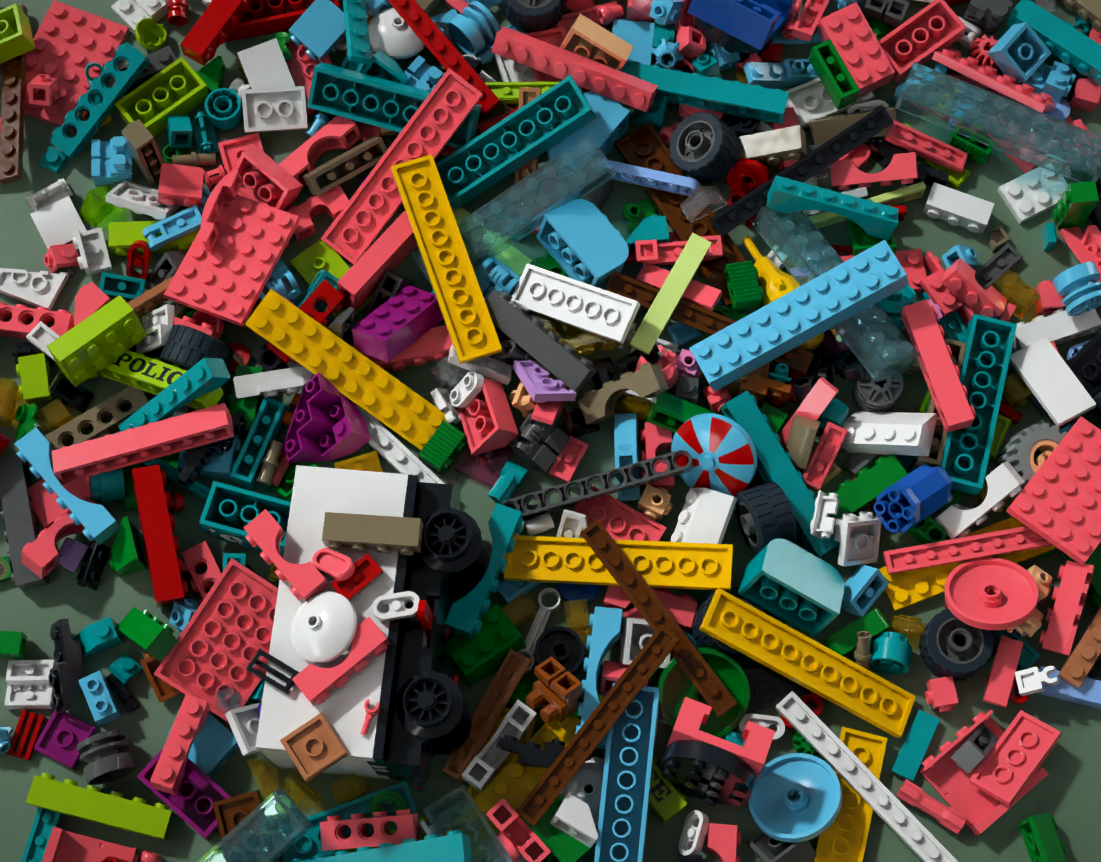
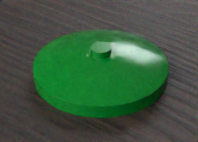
[658,647,750,737]

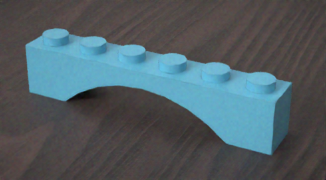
[14,427,120,545]
[575,606,623,749]

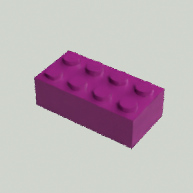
[351,285,443,363]
[137,749,231,842]

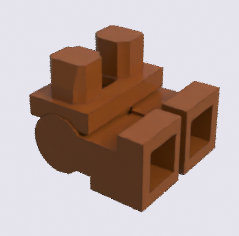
[526,656,582,724]

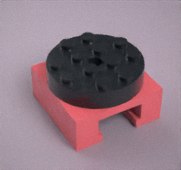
[660,697,775,806]

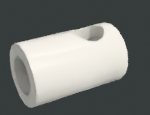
[524,512,554,536]

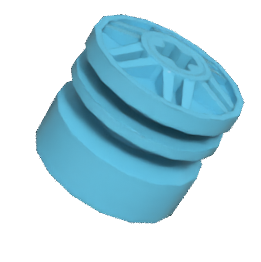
[446,1,501,56]
[1052,262,1101,316]

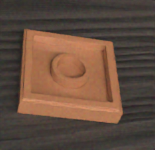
[280,712,349,782]

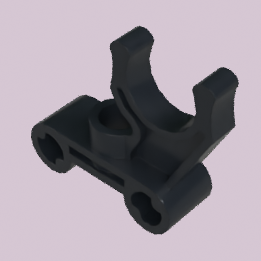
[793,347,874,404]

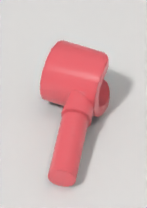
[360,699,380,735]

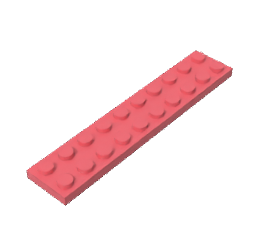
[321,68,483,265]

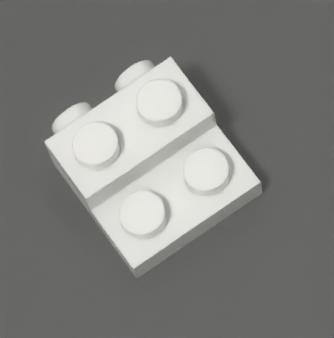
[111,0,170,33]
[834,511,882,567]

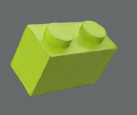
[16,353,54,404]

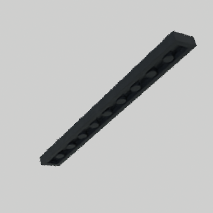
[708,105,894,237]

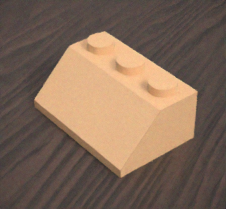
[560,14,634,71]

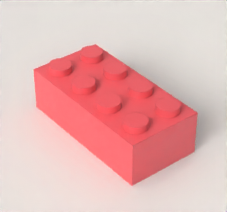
[878,0,966,84]
[817,2,895,98]

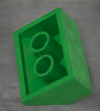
[519,794,596,862]
[1018,812,1067,862]

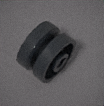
[534,626,585,676]

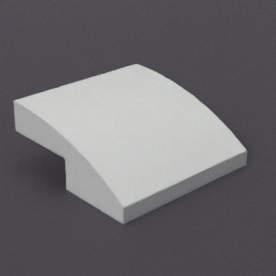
[30,196,87,249]
[136,304,174,354]
[4,660,55,710]

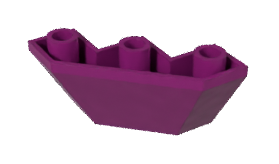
[284,373,371,463]

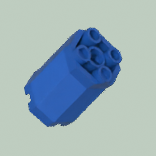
[874,464,953,533]

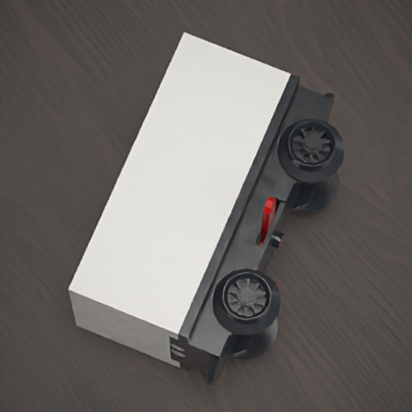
[255,465,489,792]

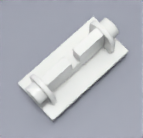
[26,178,73,212]
[810,490,840,540]

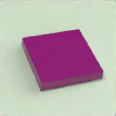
[33,709,97,770]

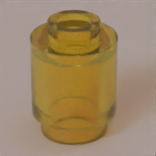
[890,614,925,640]

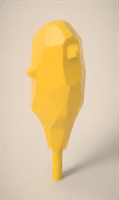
[742,235,824,350]

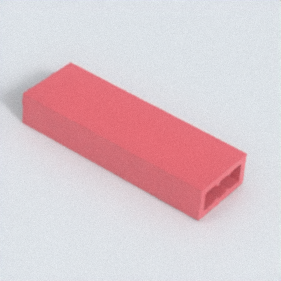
[337,211,417,313]

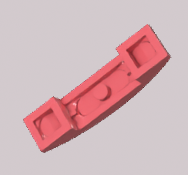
[201,169,243,252]
[635,235,723,265]

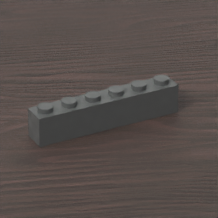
[485,290,597,392]
[0,455,49,591]

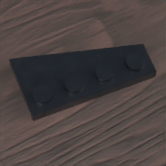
[743,667,813,714]

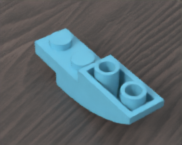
[743,58,819,89]
[614,413,641,501]

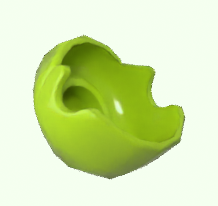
[135,18,168,51]

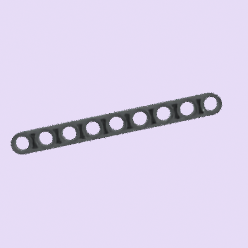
[501,450,694,519]

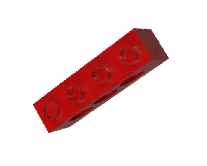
[266,280,344,364]

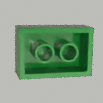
[445,604,526,686]

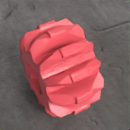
[970,34,1000,67]

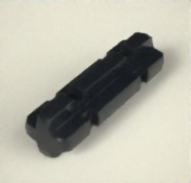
[106,673,140,713]

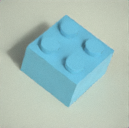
[987,22,1051,83]

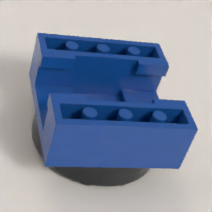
[687,0,797,54]

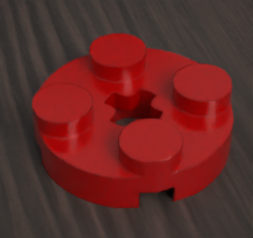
[727,158,770,195]

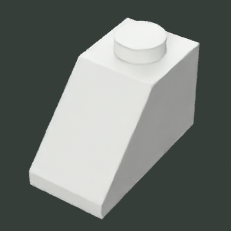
[550,793,598,848]

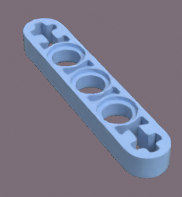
[597,160,700,196]

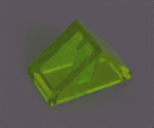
[79,184,115,228]

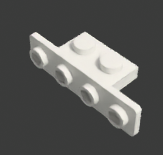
[233,366,315,399]

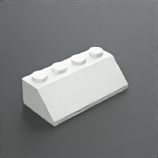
[841,411,938,456]
[671,487,737,544]

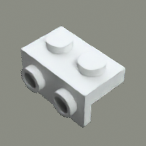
[72,227,112,275]

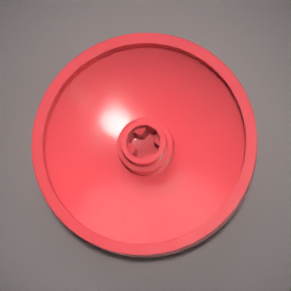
[944,557,1039,630]

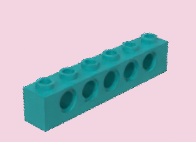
[50,41,151,159]

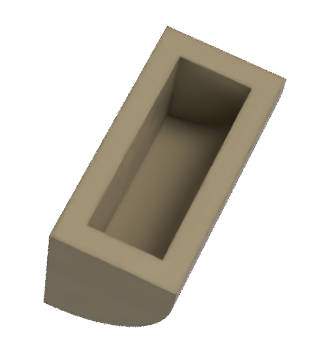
[784,414,820,469]

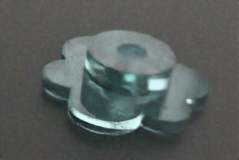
[216,687,241,714]

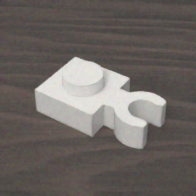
[430,388,461,424]
[1015,666,1059,696]

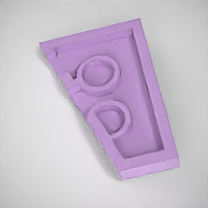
[513,360,577,403]

